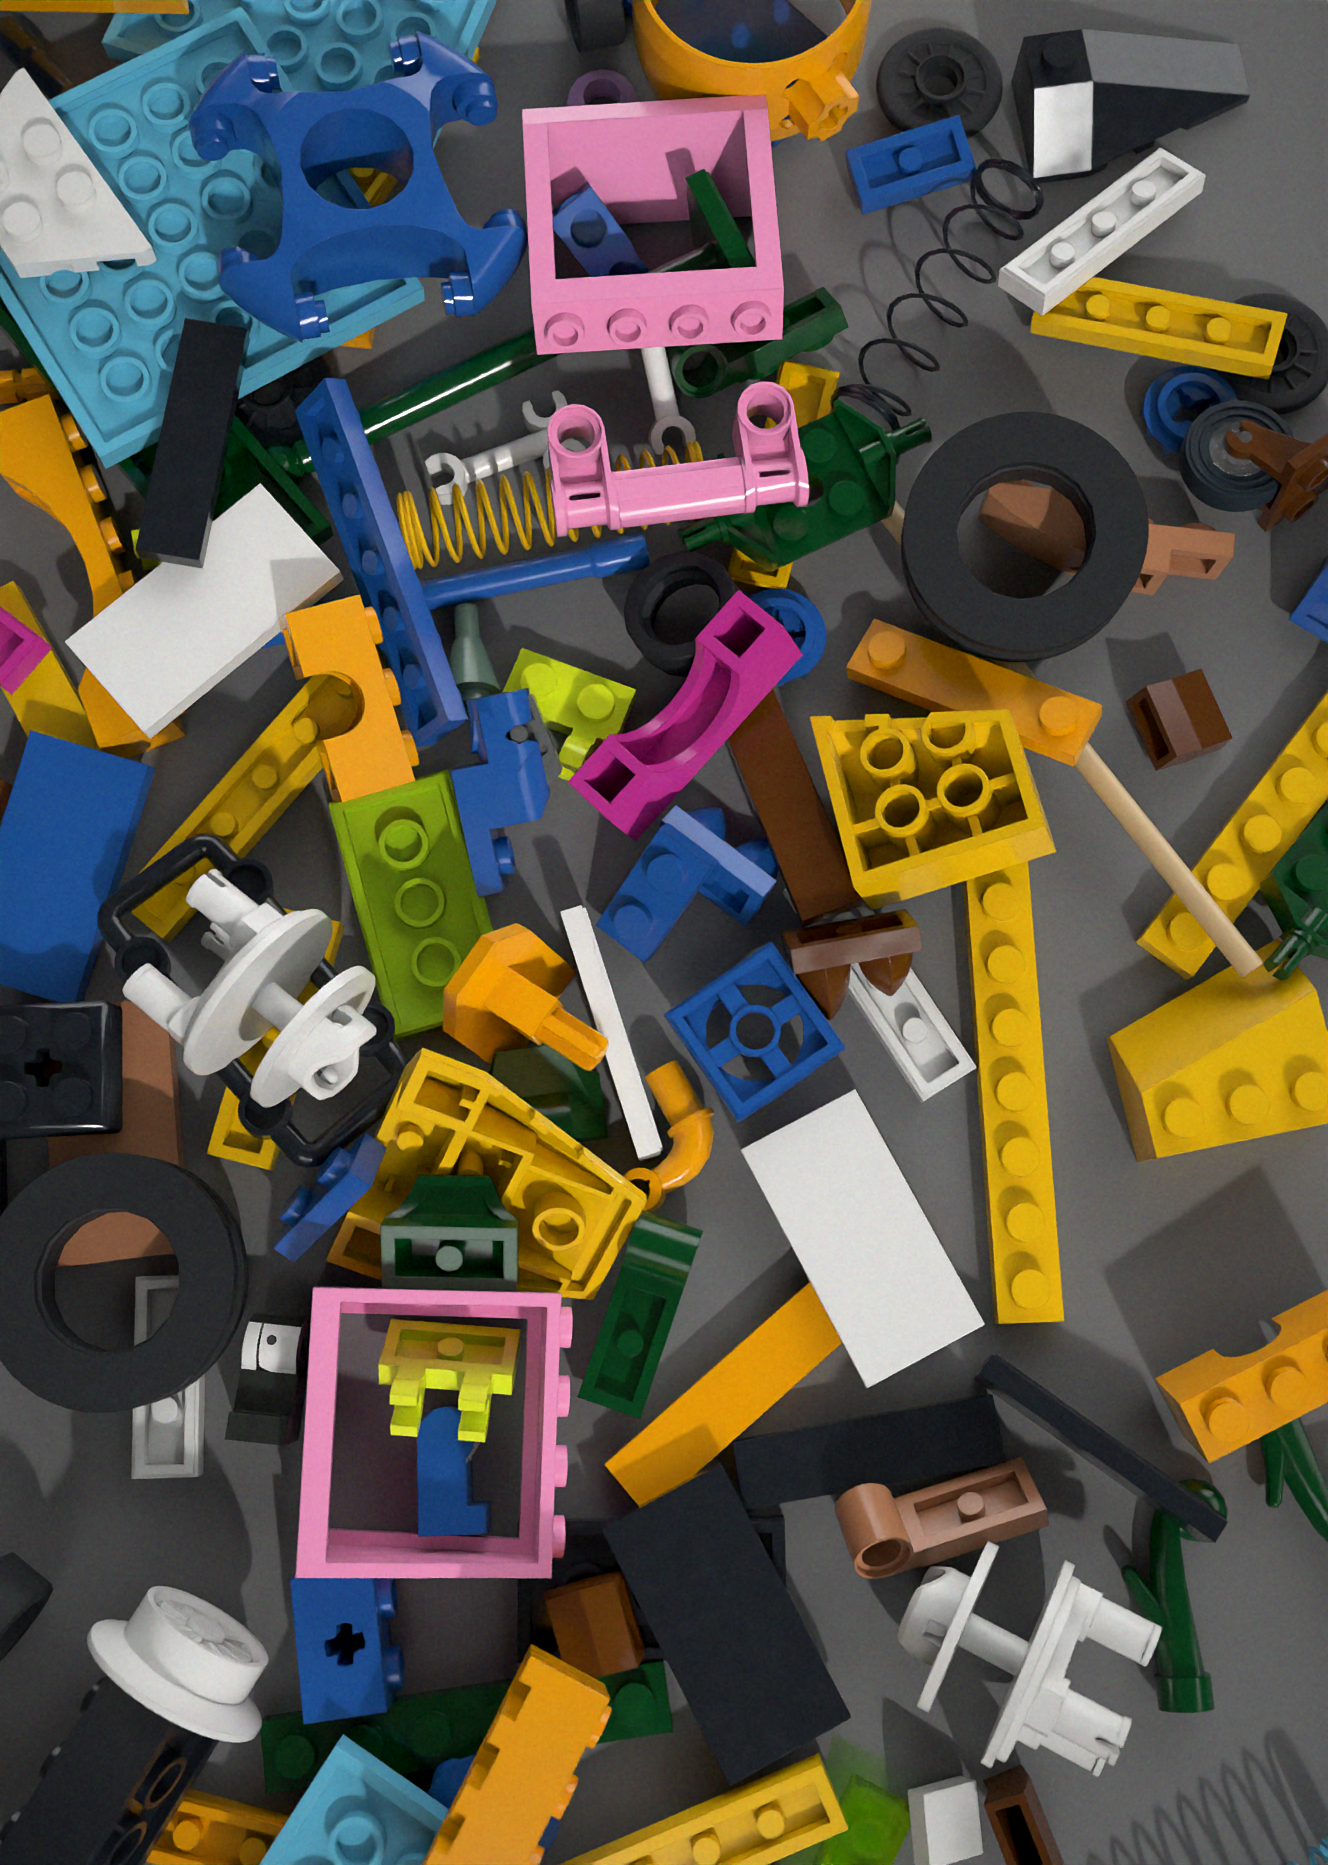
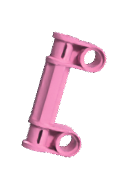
[547,381,809,537]

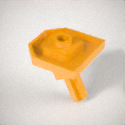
[442,923,609,1071]

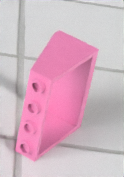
[522,95,784,355]
[296,1286,572,1578]

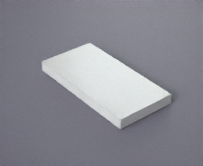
[65,483,344,739]
[741,1089,985,1388]

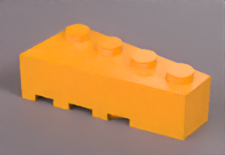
[421,1644,612,1865]

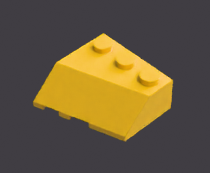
[810,709,1056,910]
[1107,938,1328,1163]

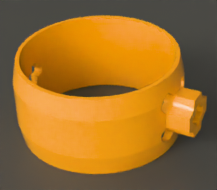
[632,0,872,142]

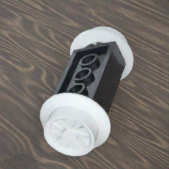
[0,1586,269,1865]

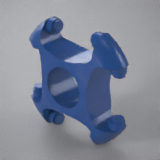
[188,30,528,343]

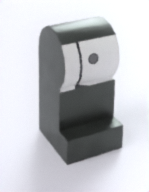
[224,1313,310,1446]

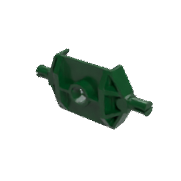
[677,399,932,572]
[1260,802,1328,980]

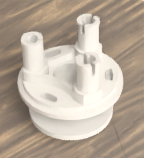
[123,869,377,1107]
[898,1541,1162,1777]

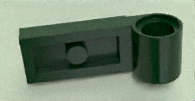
[665,286,849,398]
[577,1210,703,1419]

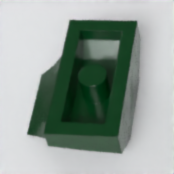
[488,1045,608,1143]
[381,1174,519,1291]

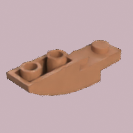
[979,480,1235,595]

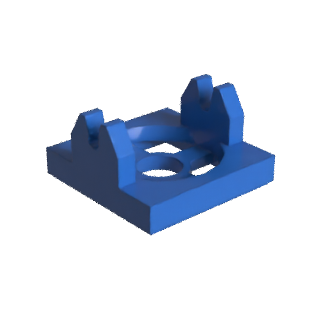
[664,942,846,1123]

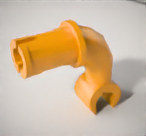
[623,1060,715,1212]

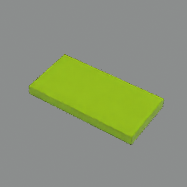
[328,769,494,1042]

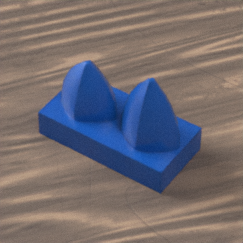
[656,805,778,927]

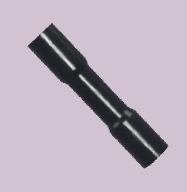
[0,16,77,99]

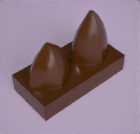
[781,909,923,1020]

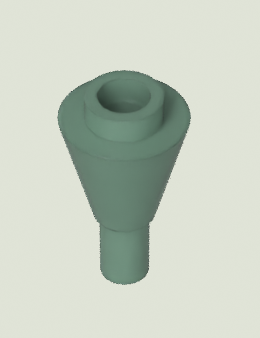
[448,603,502,717]

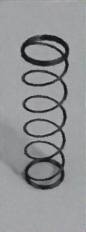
[830,158,1044,431]

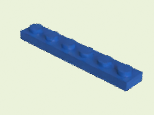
[295,378,468,747]

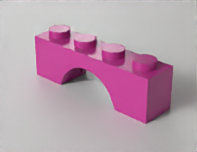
[568,590,803,842]

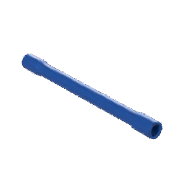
[260,531,650,649]

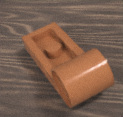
[834,1456,1050,1579]

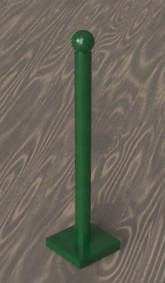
[257,169,756,485]

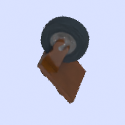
[1179,401,1328,532]

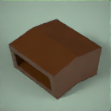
[1125,668,1232,771]
[543,1570,646,1679]
[983,1764,1064,1865]

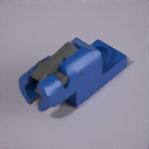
[451,688,562,897]

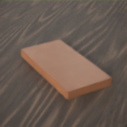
[43,1000,185,1268]

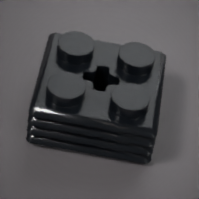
[0,1000,122,1140]

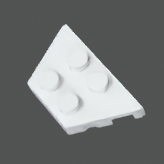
[0,68,157,278]

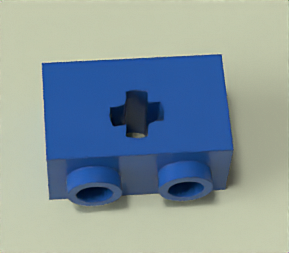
[290,1575,406,1724]

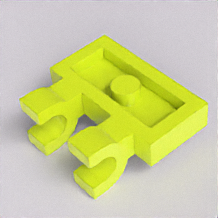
[502,648,636,781]
[378,1319,521,1442]

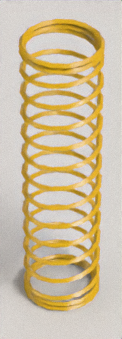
[396,440,704,570]

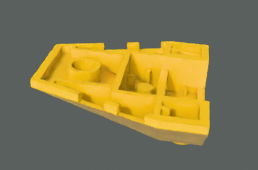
[326,1047,647,1300]

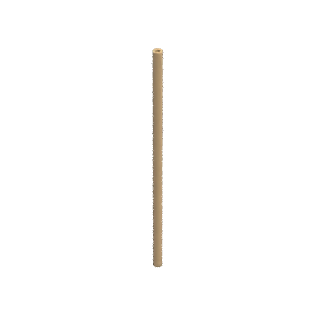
[881,500,1264,978]

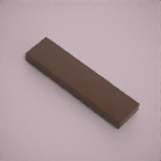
[726,688,863,928]

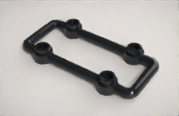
[97,833,411,1168]

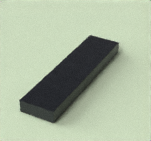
[135,318,250,569]
[973,1354,1228,1543]
[732,1393,1006,1510]

